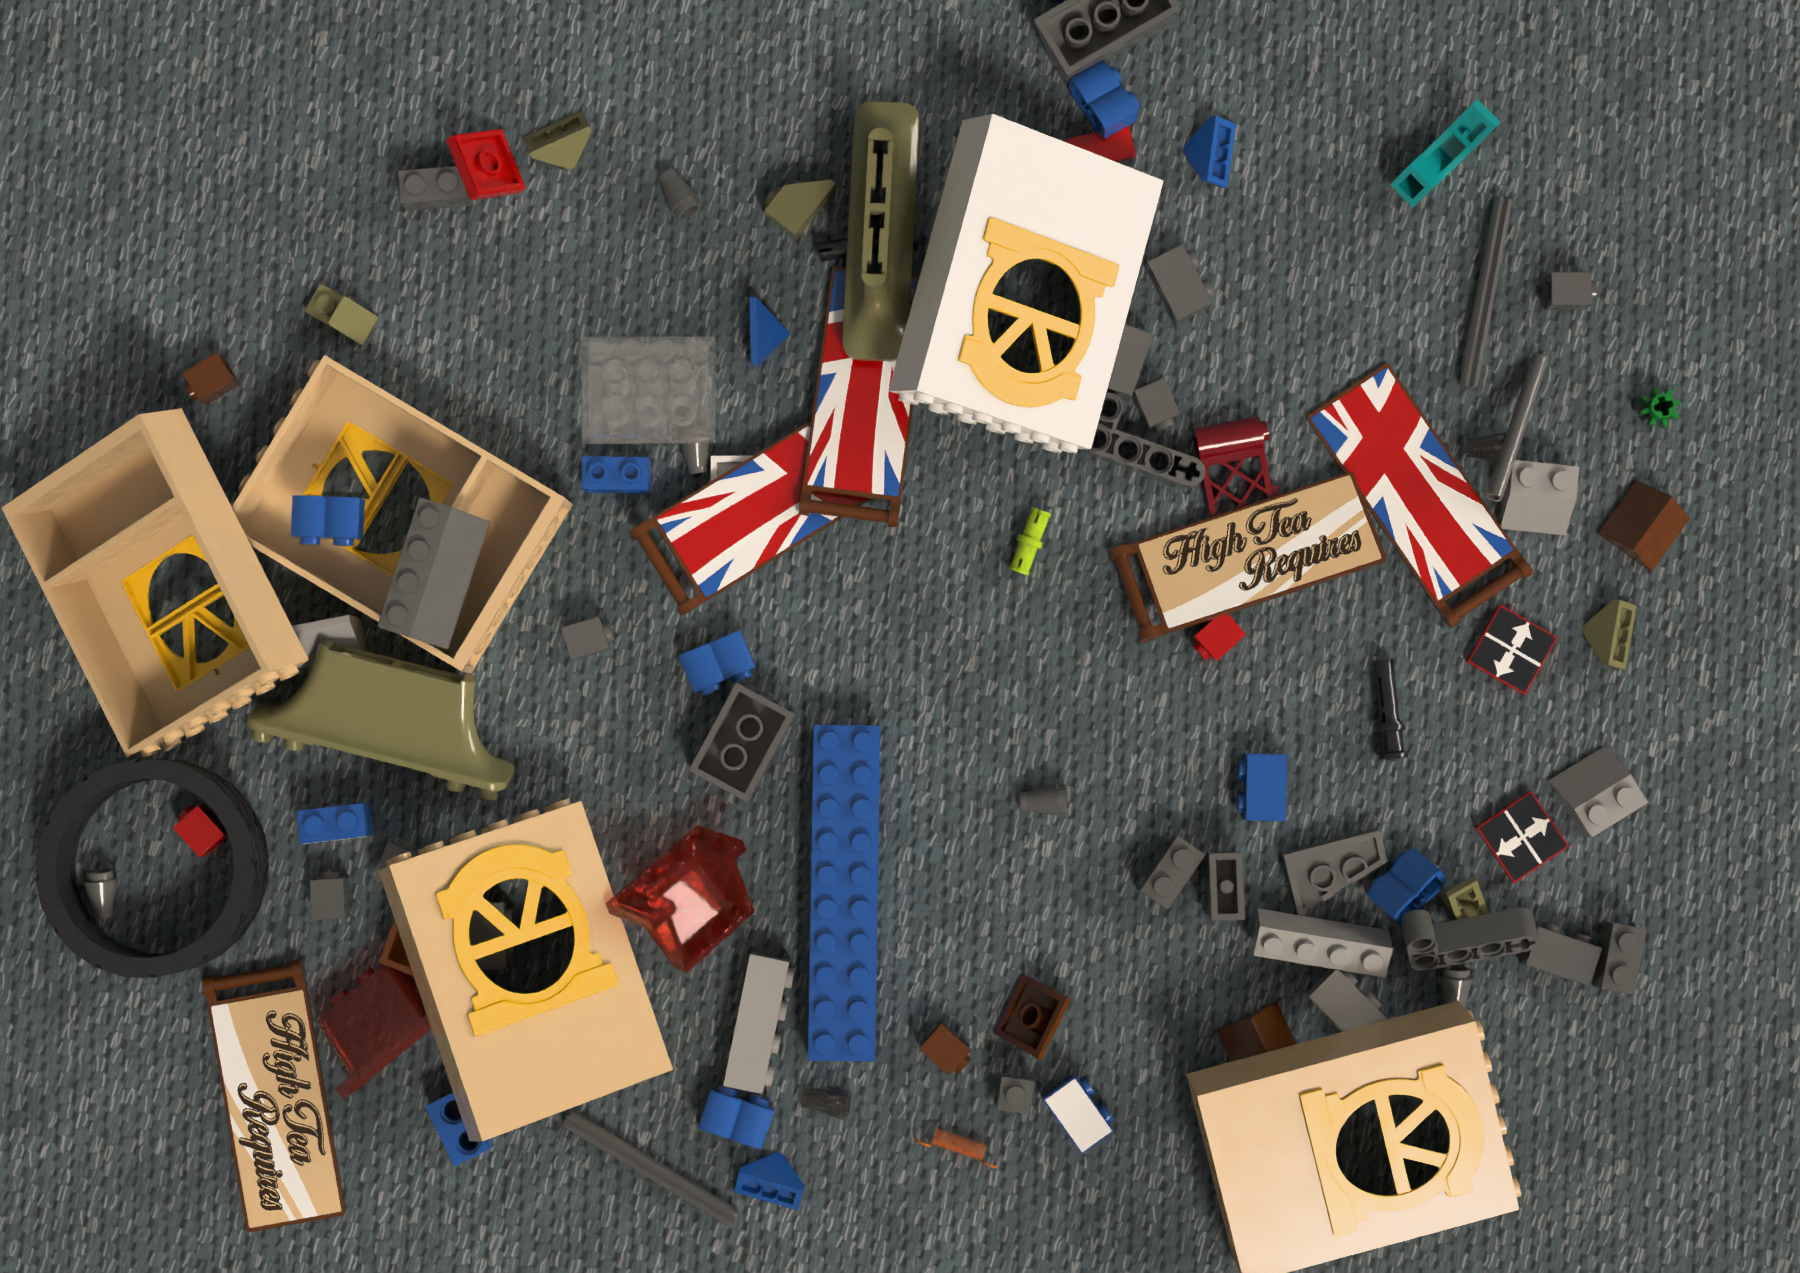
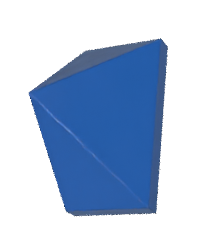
[1183,116,1236,188]
[749,297,789,367]
[734,1152,805,1210]

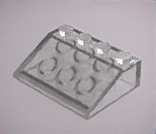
[581,337,717,444]

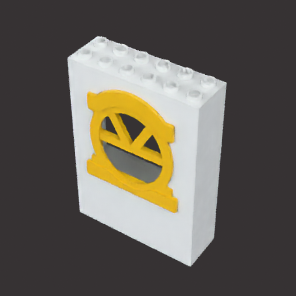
[888,114,1163,454]

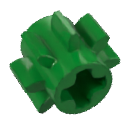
[1637,387,1681,429]

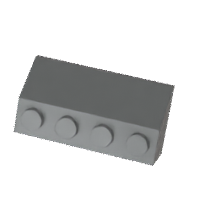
[1034,0,1181,85]
[377,497,490,649]

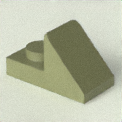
[304,284,379,346]

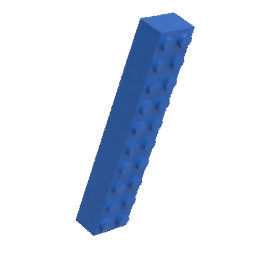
[808,725,881,1061]

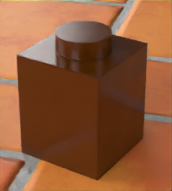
[183,352,240,405]
[919,1022,971,1076]

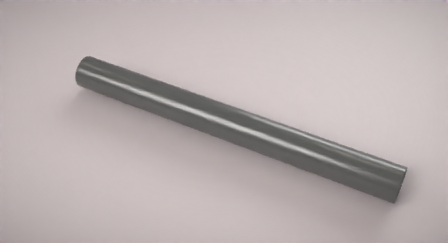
[1486,353,1548,502]

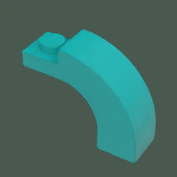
[1390,99,1501,208]

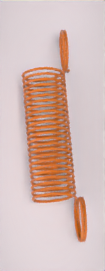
[915,1128,998,1168]

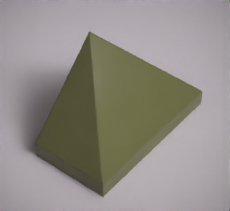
[523,111,591,170]
[1582,599,1637,670]
[1438,876,1489,920]

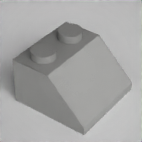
[1500,460,1579,536]
[292,615,367,674]
[1548,746,1648,838]

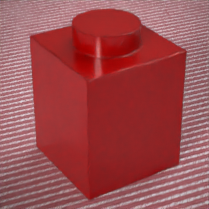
[1192,614,1246,662]
[173,805,228,857]

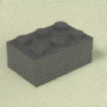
[688,682,796,802]

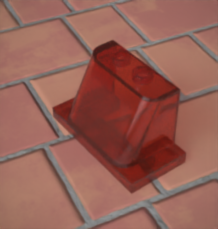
[605,825,755,973]
[316,965,432,1099]

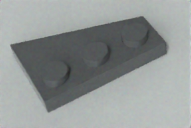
[1281,828,1387,916]

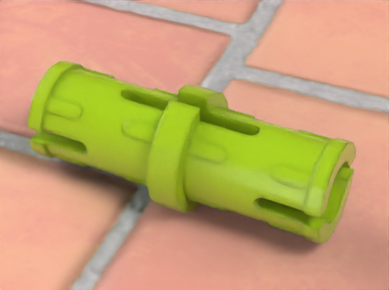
[1009,507,1051,576]

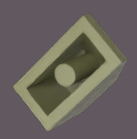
[764,179,836,240]

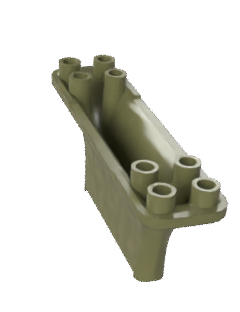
[842,102,920,362]
[246,639,515,800]

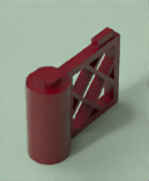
[1192,416,1280,518]

